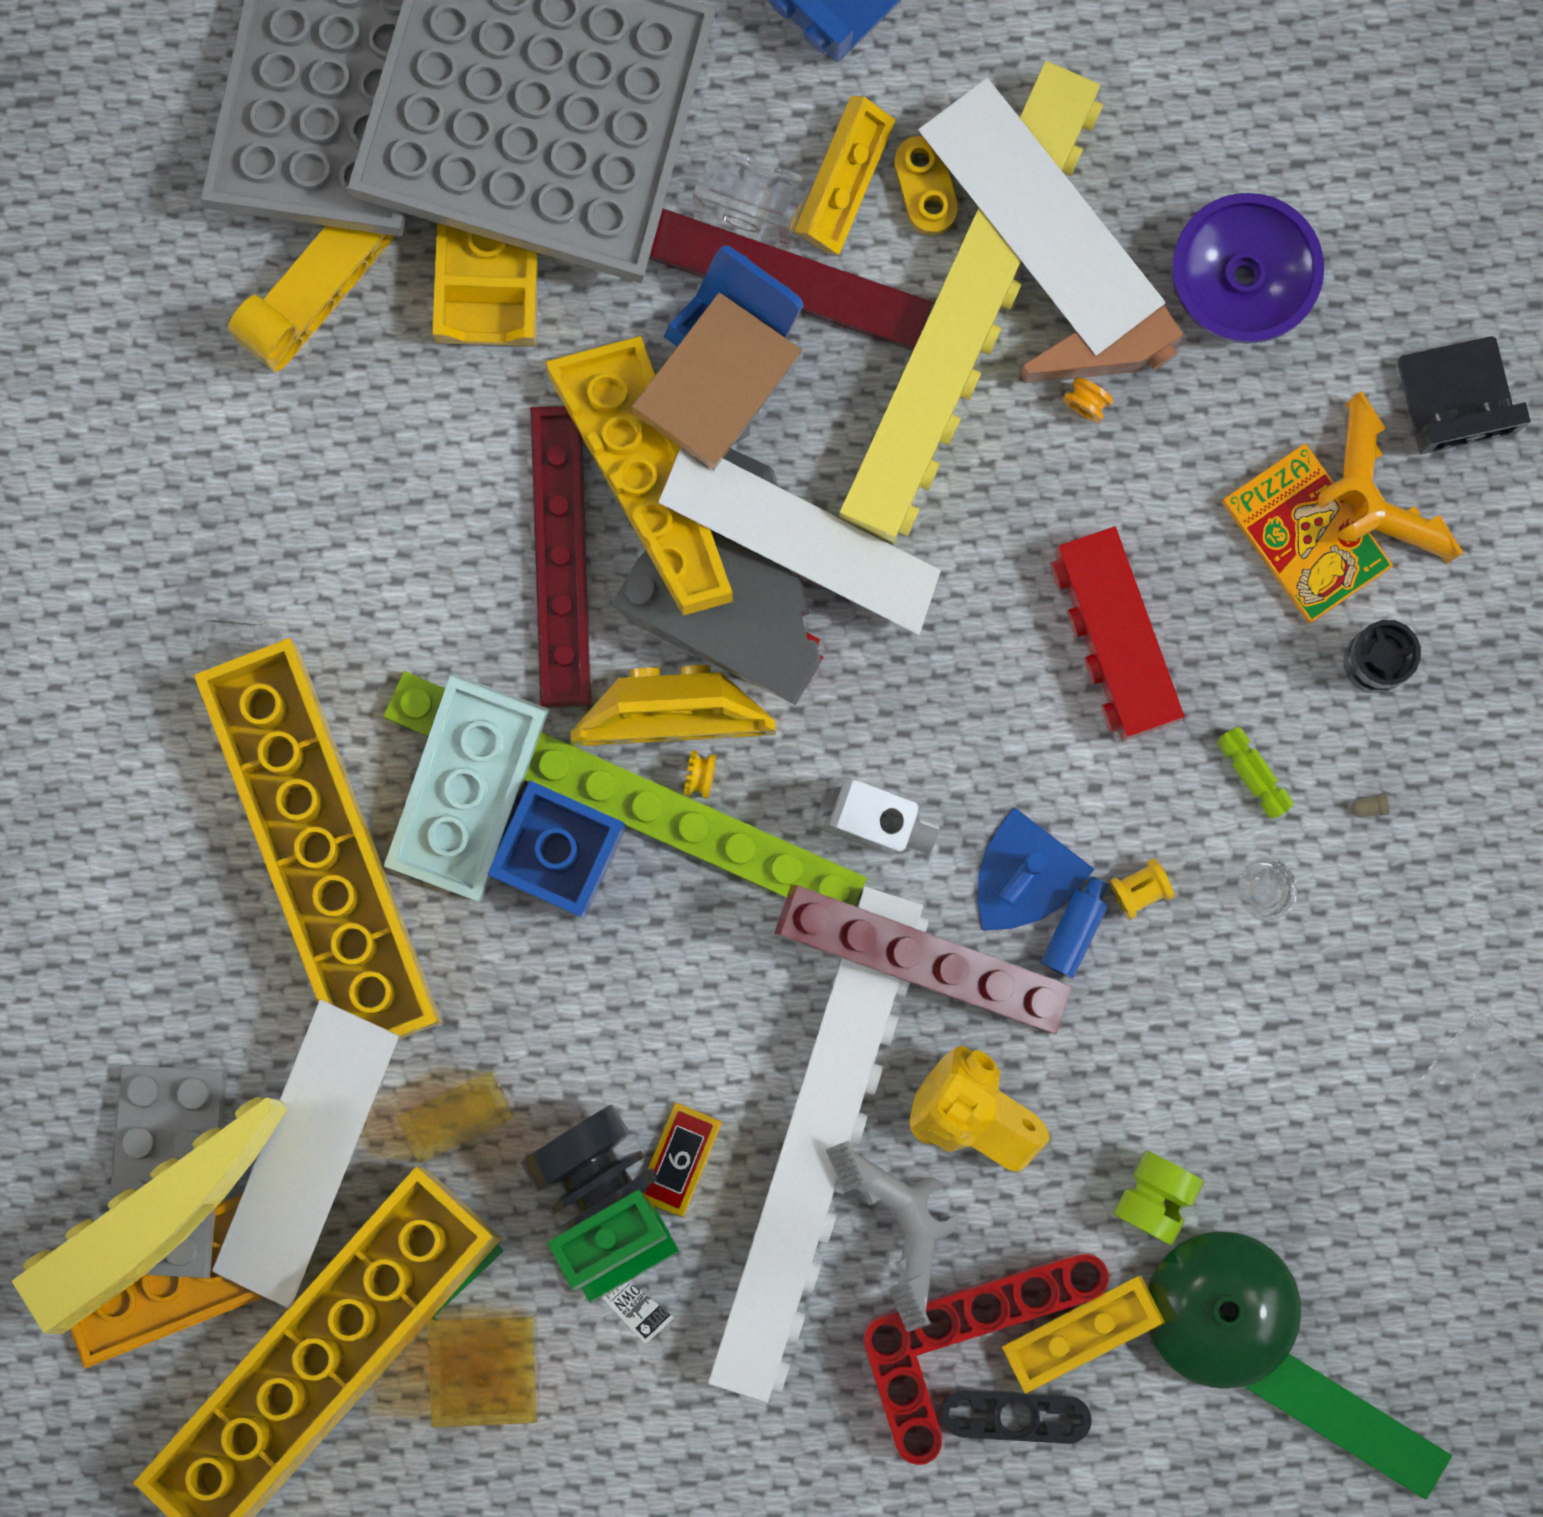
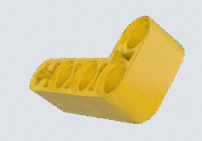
[227,226,395,373]

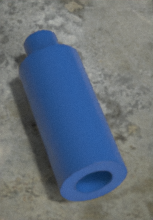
[1040,876,1109,979]

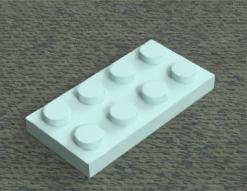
[384,674,549,902]

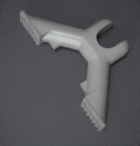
[826,1141,958,1332]

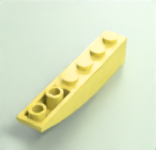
[11,1097,287,1334]

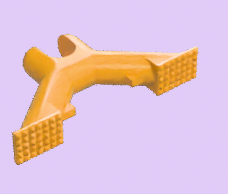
[1317,391,1463,564]

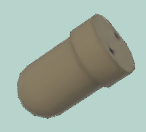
[1351,794,1390,818]

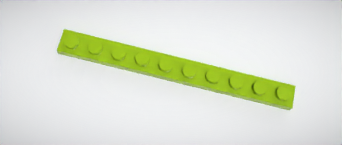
[383,670,867,906]

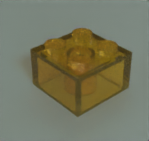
[428,1313,541,1428]

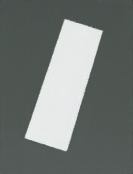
[918,77,1166,356]
[658,448,941,635]
[212,999,399,1309]

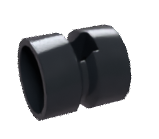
[1344,620,1421,693]

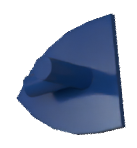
[977,807,1095,931]

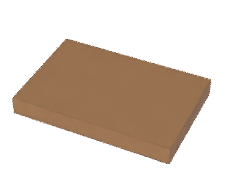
[631,292,802,470]

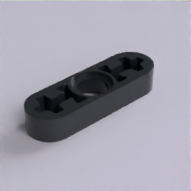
[940,1388,1092,1444]

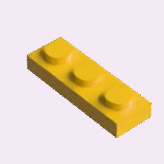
[794,95,896,255]
[1002,1276,1165,1394]

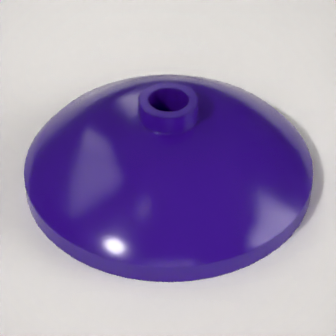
[1172,193,1324,344]

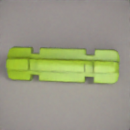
[1217,726,1294,819]

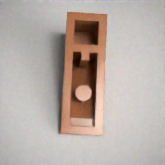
[1020,305,1184,384]

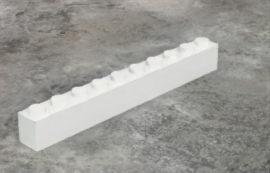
[708,887,929,1403]

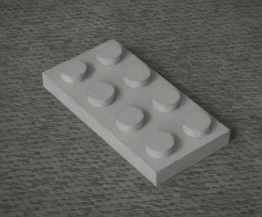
[109,1065,227,1279]

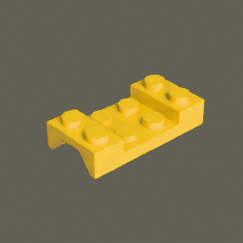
[432,223,538,347]

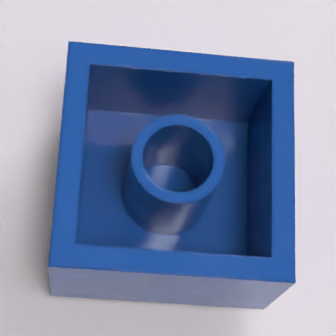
[487,780,626,920]

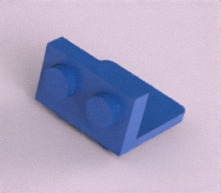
[768,0,901,63]
[663,245,803,347]

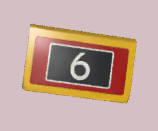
[644,1102,723,1218]

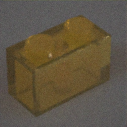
[397,1071,517,1164]

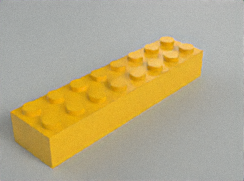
[194,638,443,1040]
[133,1166,502,1517]

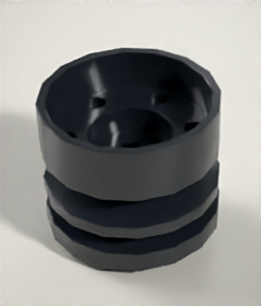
[520,1104,659,1232]

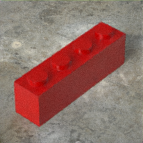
[1050,526,1185,742]

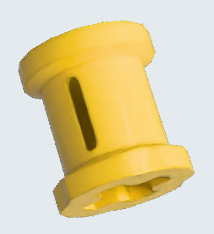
[1108,857,1175,921]

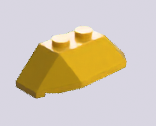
[570,665,776,747]

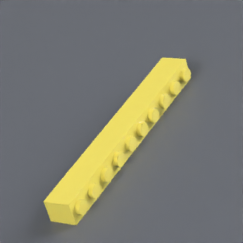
[839,61,1104,545]

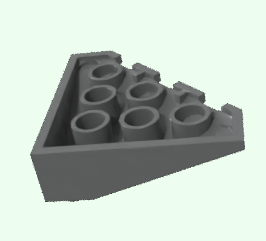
[611,449,821,705]

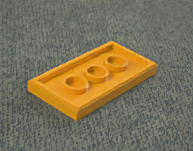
[70,1195,263,1369]

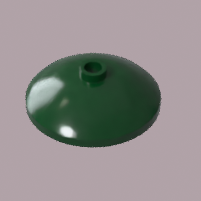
[1148,1231,1301,1389]

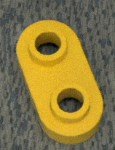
[894,136,958,236]

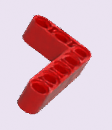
[863,1252,1109,1465]

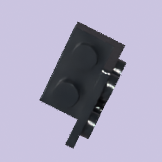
[1397,336,1531,455]

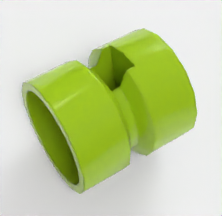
[1112,1150,1205,1246]

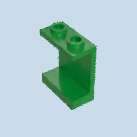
[547,1189,680,1304]

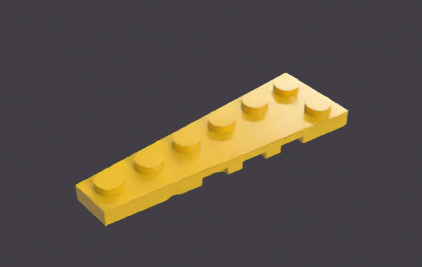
[546,336,733,616]

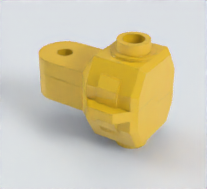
[909,1046,1050,1172]

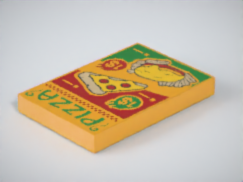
[1221,443,1393,625]

